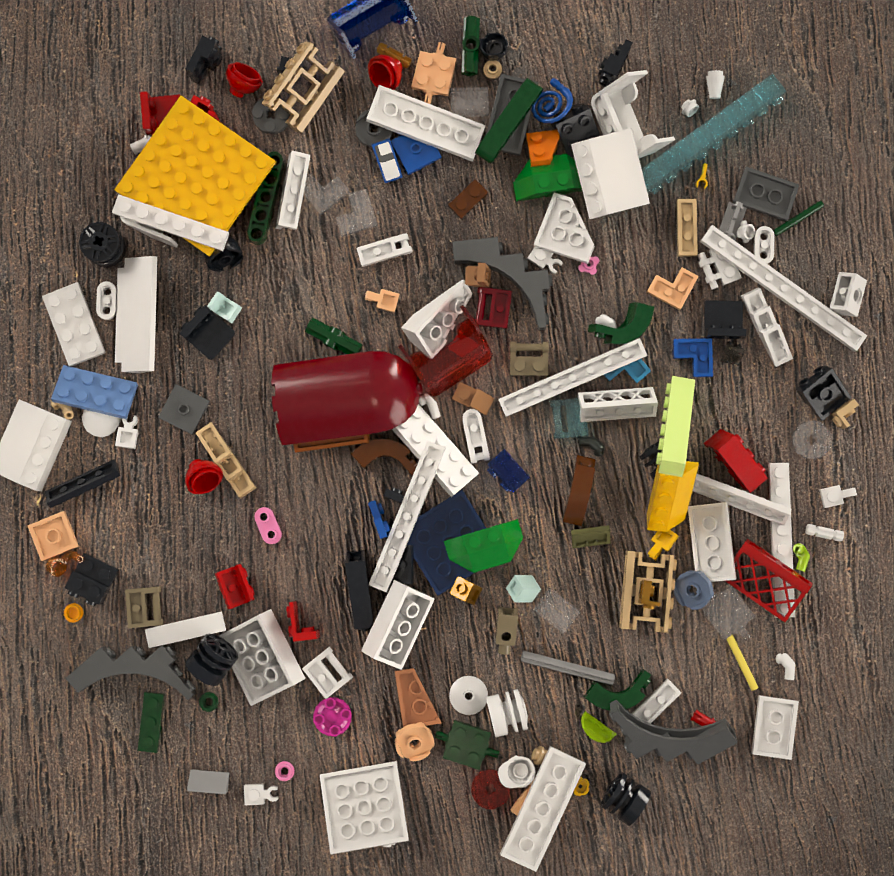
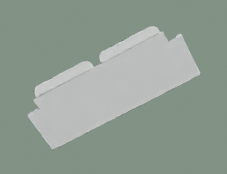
[115,256,157,373]

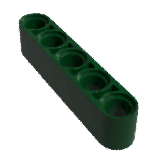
[475,78,543,164]
[247,152,285,245]

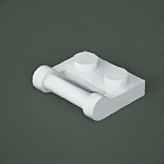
[302,646,353,699]

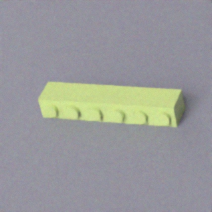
[656,376,695,477]

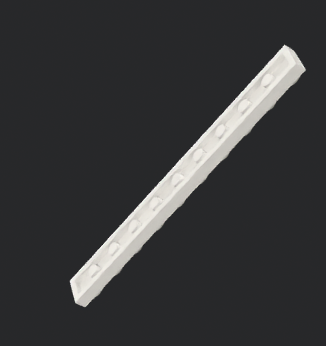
[700,225,867,352]

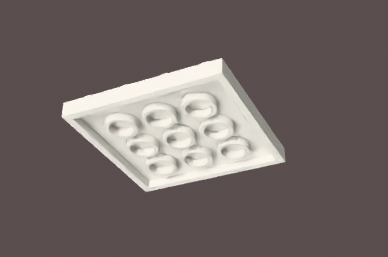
[320,761,409,855]

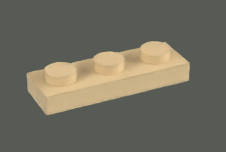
[676,199,698,257]

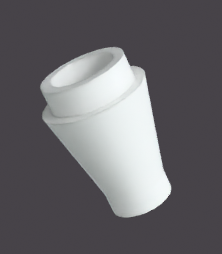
[706,70,725,99]

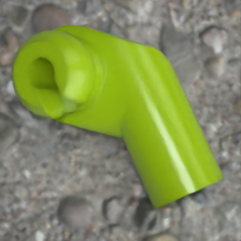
[793,543,810,572]

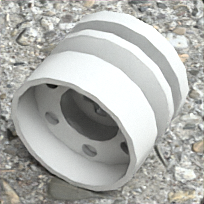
[486,689,528,737]

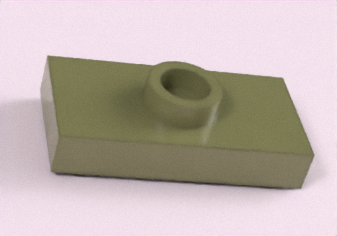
[571,525,611,548]

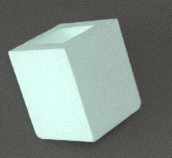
[506,575,541,602]

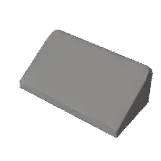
[187,769,229,794]

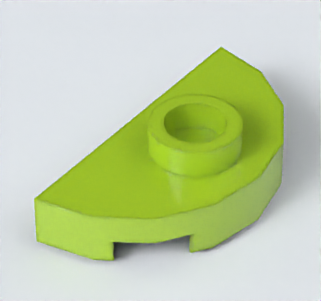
[581,711,616,743]

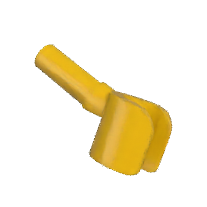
[695,163,708,189]

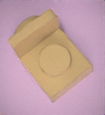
[831,399,859,429]

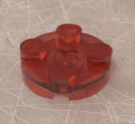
[471,769,510,810]

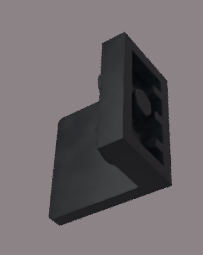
[704,300,747,339]

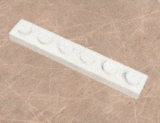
[112,194,229,251]
[692,474,791,526]

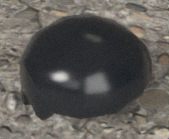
[479,32,509,61]

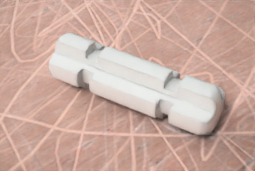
[805,524,844,542]

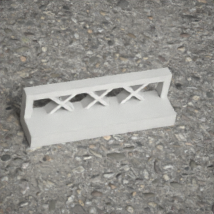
[275,151,310,230]
[578,387,658,422]

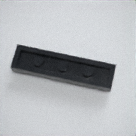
[45,459,121,508]

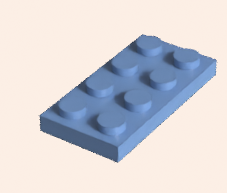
[51,365,138,420]

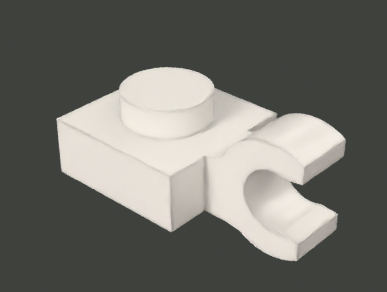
[819,485,857,508]

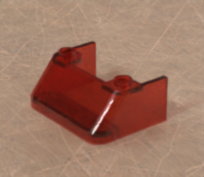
[398,305,493,396]

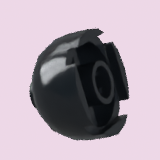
[204,236,243,272]

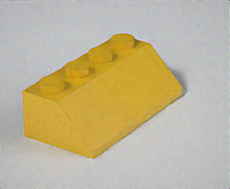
[647,461,699,532]

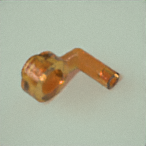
[46,550,84,577]

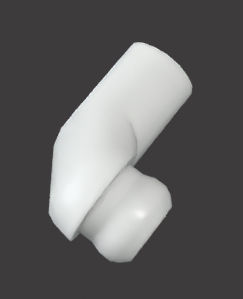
[595,314,617,328]
[776,653,795,680]

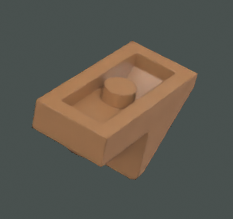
[465,263,491,288]
[452,382,494,415]

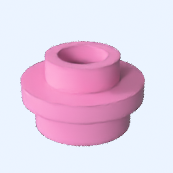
[275,761,294,781]

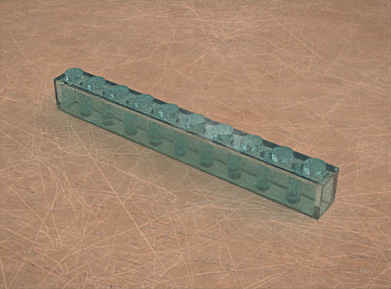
[642,74,787,195]

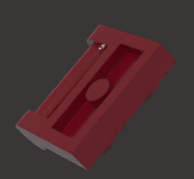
[473,287,512,329]

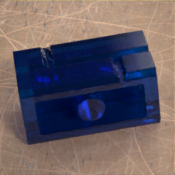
[487,449,530,493]

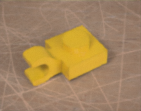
[648,530,679,561]

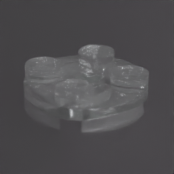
[792,421,832,459]

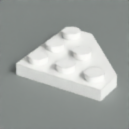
[534,193,595,264]

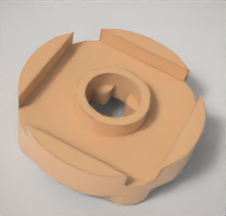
[395,722,434,761]

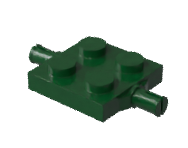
[434,720,500,770]

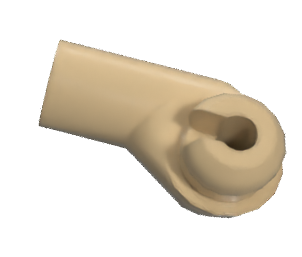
[51,401,74,419]

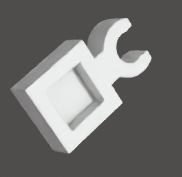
[527,247,563,274]
[115,416,138,449]
[244,784,279,805]

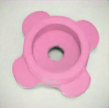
[578,256,599,275]

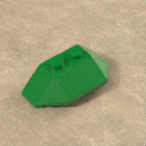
[513,154,582,202]
[444,519,523,573]

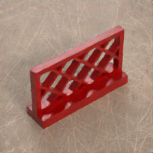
[726,538,813,622]

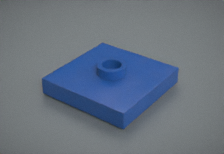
[391,135,442,175]

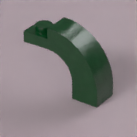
[588,302,654,345]
[583,669,651,711]

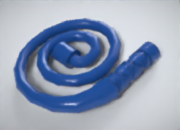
[531,78,573,123]

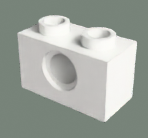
[830,272,867,317]

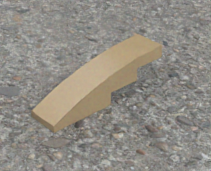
[196,422,256,499]

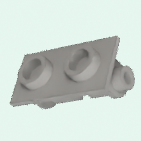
[719,202,747,241]

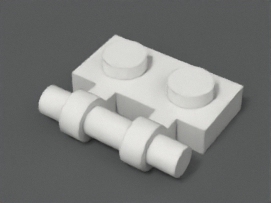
[697,249,742,290]

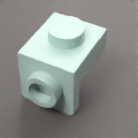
[207,292,242,323]

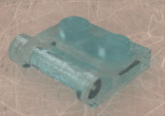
[550,398,588,439]

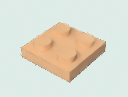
[27,511,79,561]

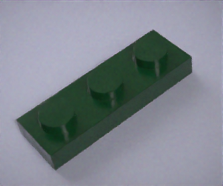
[137,692,165,753]

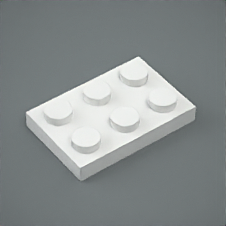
[751,695,799,760]

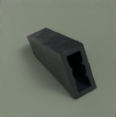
[345,550,374,631]

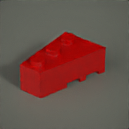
[703,429,768,493]

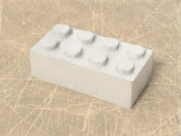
[361,580,435,670]

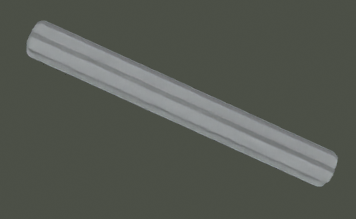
[521,651,615,685]

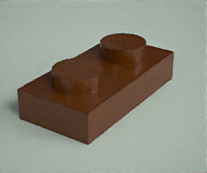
[448,179,488,220]

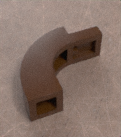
[351,439,417,476]
[563,455,596,526]

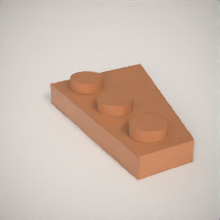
[394,668,442,727]

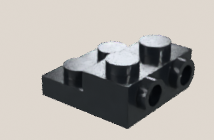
[185,35,222,84]
[598,39,633,87]
[796,366,851,421]
[65,553,120,606]

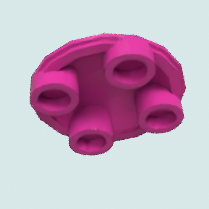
[313,697,352,736]

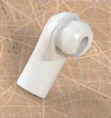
[419,393,441,419]

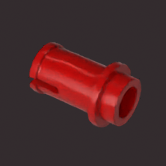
[690,709,716,726]

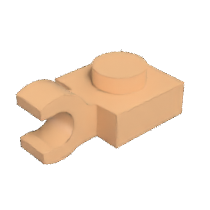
[365,289,400,313]

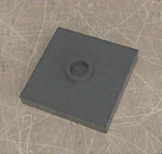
[158,384,210,435]

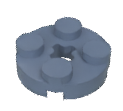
[674,570,714,610]

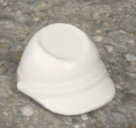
[498,755,536,788]

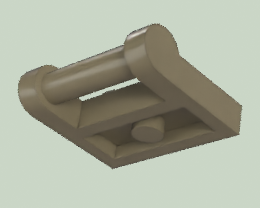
[510,341,549,377]
[125,586,164,628]

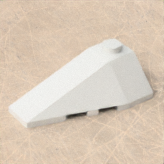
[401,280,473,359]

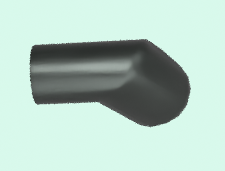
[579,437,605,457]

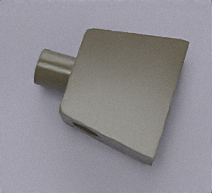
[495,607,518,655]

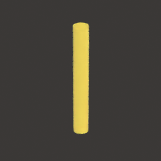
[726,635,759,691]

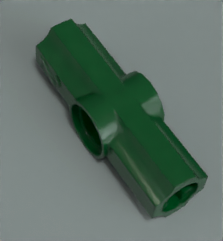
[461,16,480,77]
[305,317,363,355]

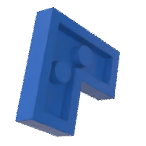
[673,338,713,378]
[368,500,391,539]

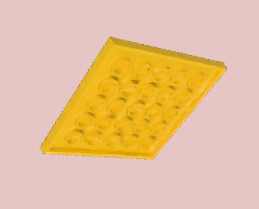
[114,96,276,257]

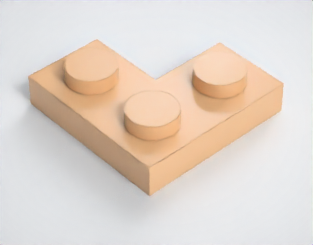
[646,267,699,310]

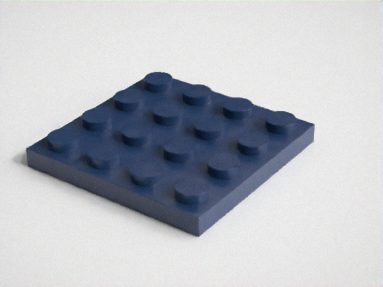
[407,490,486,596]

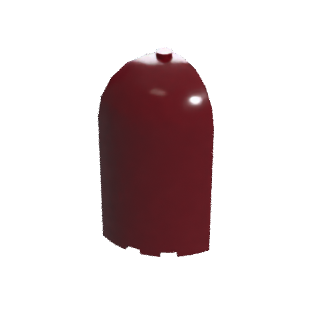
[271,351,423,445]

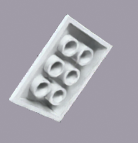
[571,128,650,219]
[0,399,72,491]
[219,609,306,706]

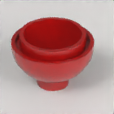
[368,54,402,90]
[226,62,263,98]
[185,459,223,494]

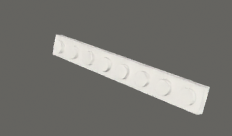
[498,338,648,417]
[369,440,446,592]
[768,463,795,618]

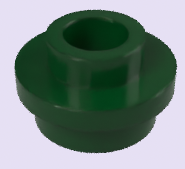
[199,692,219,712]

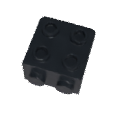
[551,104,600,157]
[179,305,235,360]

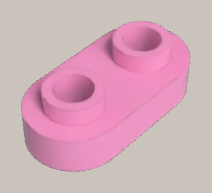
[254,507,282,544]

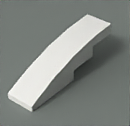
[741,288,793,367]
[145,611,226,648]

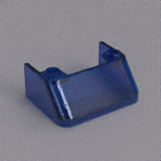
[327,0,419,60]

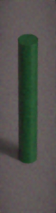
[773,200,824,237]

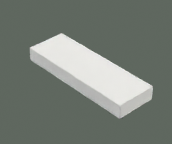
[631,678,681,724]

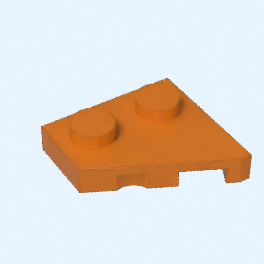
[526,130,560,167]

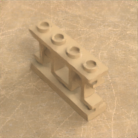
[262,42,345,133]
[619,551,677,633]

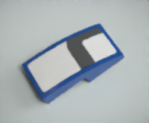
[371,138,403,183]

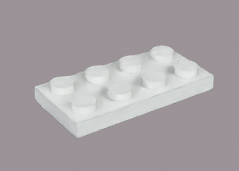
[42,282,106,367]
[688,502,736,582]

